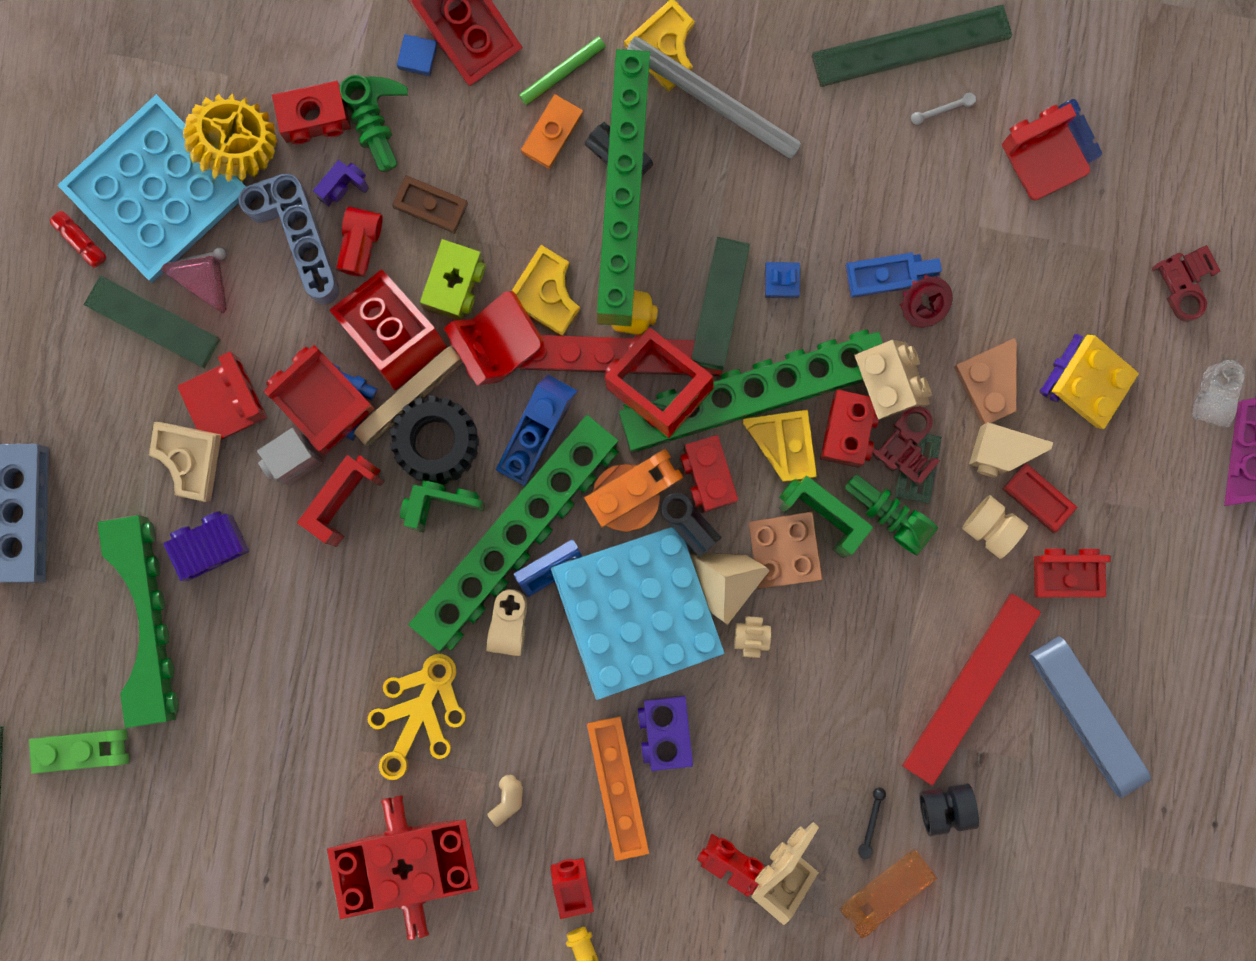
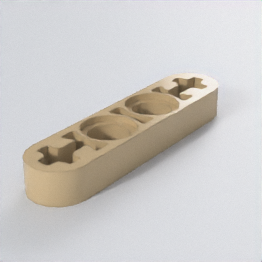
[354,346,463,446]

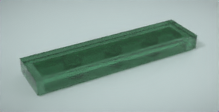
[691,237,750,371]
[83,276,221,369]

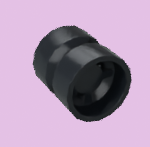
[919,783,979,836]

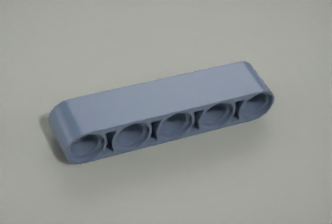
[1029,636,1151,799]

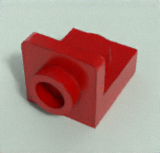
[550,858,594,919]

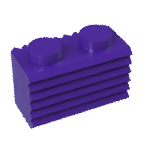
[163,511,249,582]

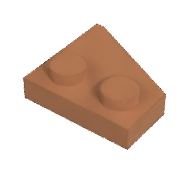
[954,338,1017,425]

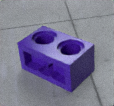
[638,695,693,771]

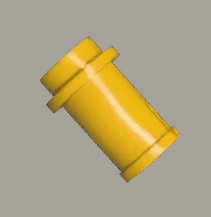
[566,927,599,961]

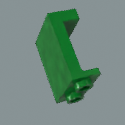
[779,475,873,558]

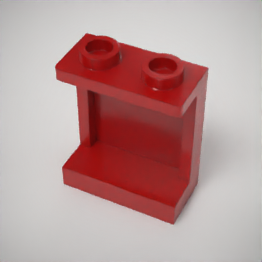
[263,345,375,455]
[297,455,384,547]

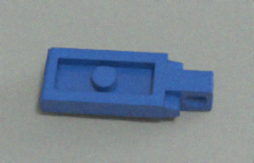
[845,252,942,298]

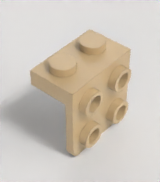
[854,340,932,419]
[751,822,819,925]

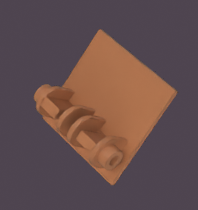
[749,512,823,589]

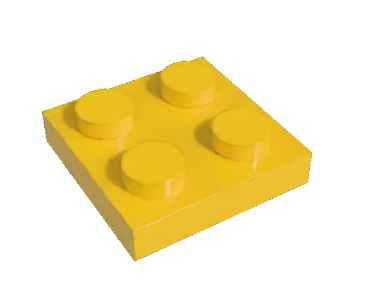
[1052,335,1139,429]

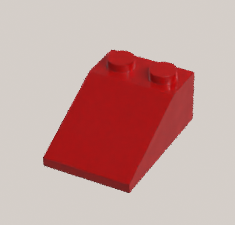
[407,0,523,86]
[329,269,447,391]

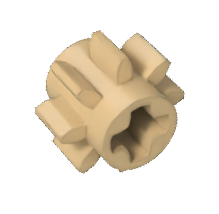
[734,616,771,658]

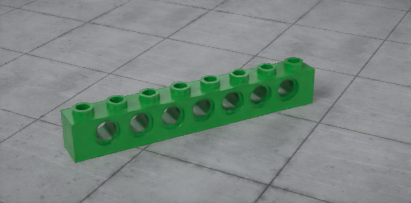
[597,49,650,327]
[619,329,883,454]
[408,415,619,652]

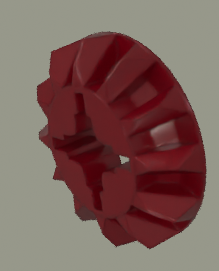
[899,275,953,328]

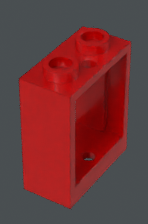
[605,327,714,438]

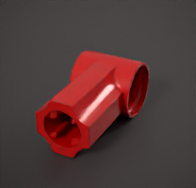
[336,206,383,277]

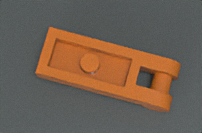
[584,449,684,528]

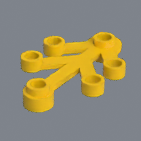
[368,654,466,780]

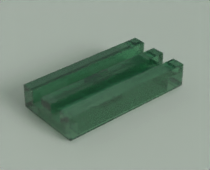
[895,431,942,504]

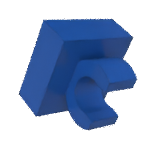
[765,262,800,298]

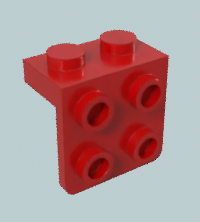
[1001,103,1090,201]
[444,291,544,386]

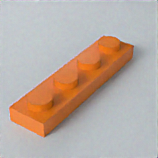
[587,716,649,861]

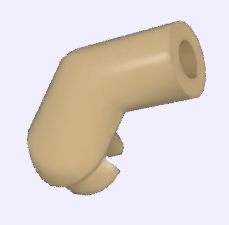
[487,775,523,827]

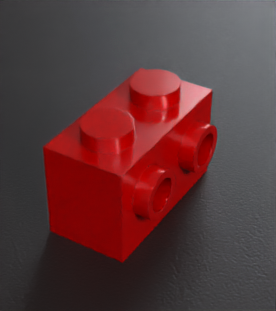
[819,390,879,468]
[680,435,738,513]

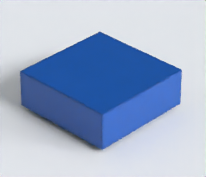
[397,34,438,76]

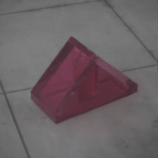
[160,256,227,314]

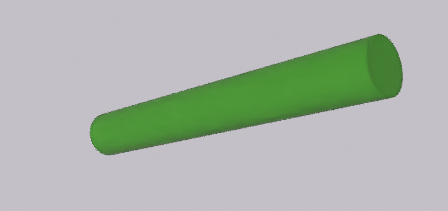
[519,36,606,106]

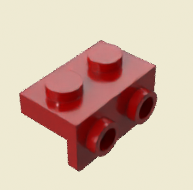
[1034,549,1111,598]

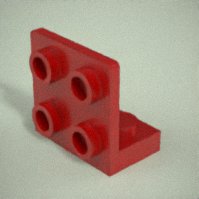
[178,351,268,440]

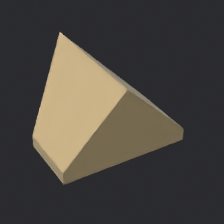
[689,552,770,625]

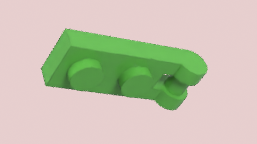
[29,729,130,774]

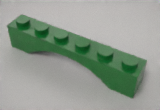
[97,515,179,728]

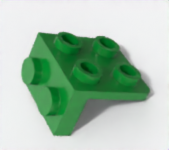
[400,481,485,533]

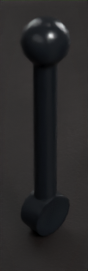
[858,787,886,859]

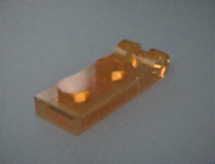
[839,849,938,938]

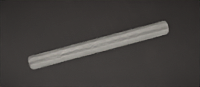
[627,36,801,158]

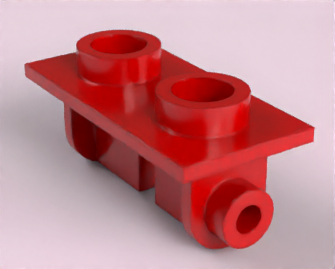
[696,834,765,897]

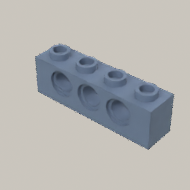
[0,444,49,583]

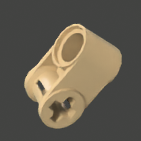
[486,589,528,657]

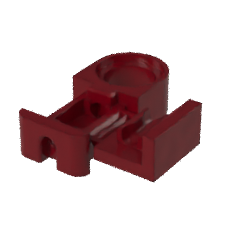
[1152,245,1221,321]
[872,406,940,486]

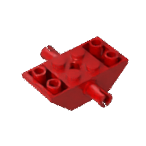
[327,795,479,940]

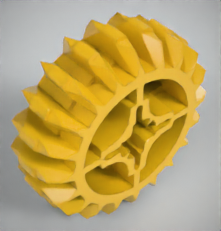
[183,93,277,182]

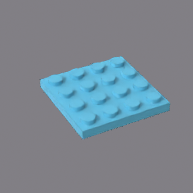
[57,94,246,283]
[551,527,725,700]

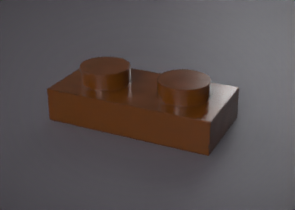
[392,175,468,234]

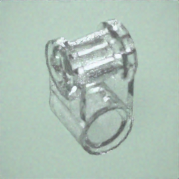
[1192,360,1245,428]

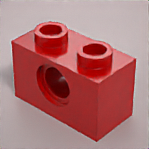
[272,80,351,145]

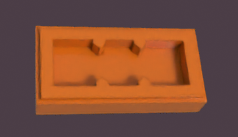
[521,94,583,169]

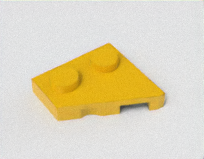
[743,410,817,482]

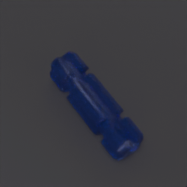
[1059,99,1102,163]

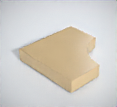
[149,422,221,502]

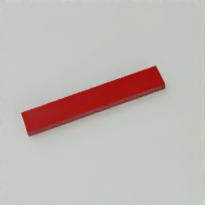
[902,593,1041,786]

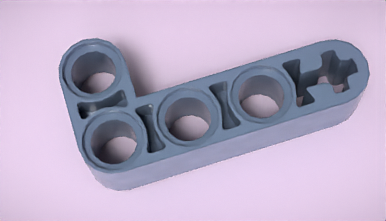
[238,174,339,305]

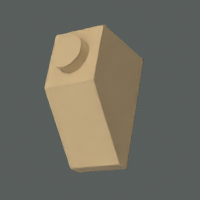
[969,422,1053,478]

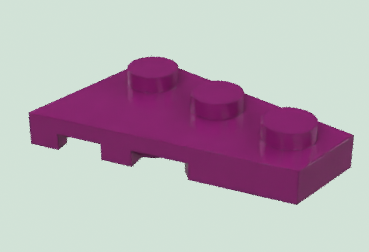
[1224,398,1256,506]

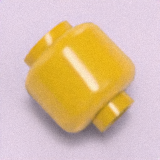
[611,290,658,335]

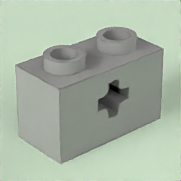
[257,428,324,486]

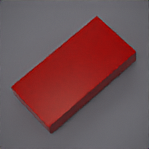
[1002,463,1078,533]

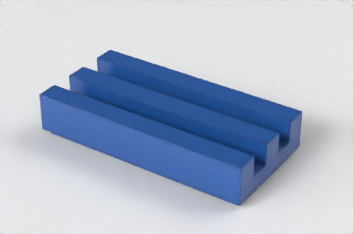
[513,539,583,597]

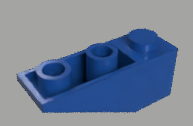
[496,375,577,486]

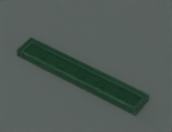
[811,4,1012,87]

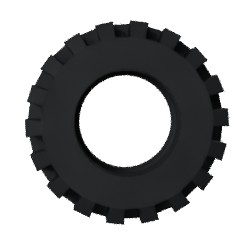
[390,396,479,485]

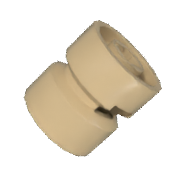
[962,495,1028,559]

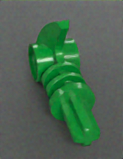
[340,75,408,172]
[845,474,938,556]

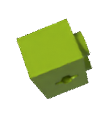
[420,239,486,320]

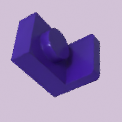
[313,160,369,207]

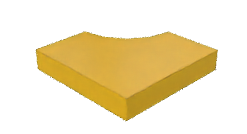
[624,0,695,92]
[512,245,580,336]

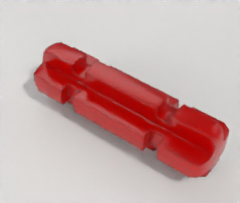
[50,211,106,268]

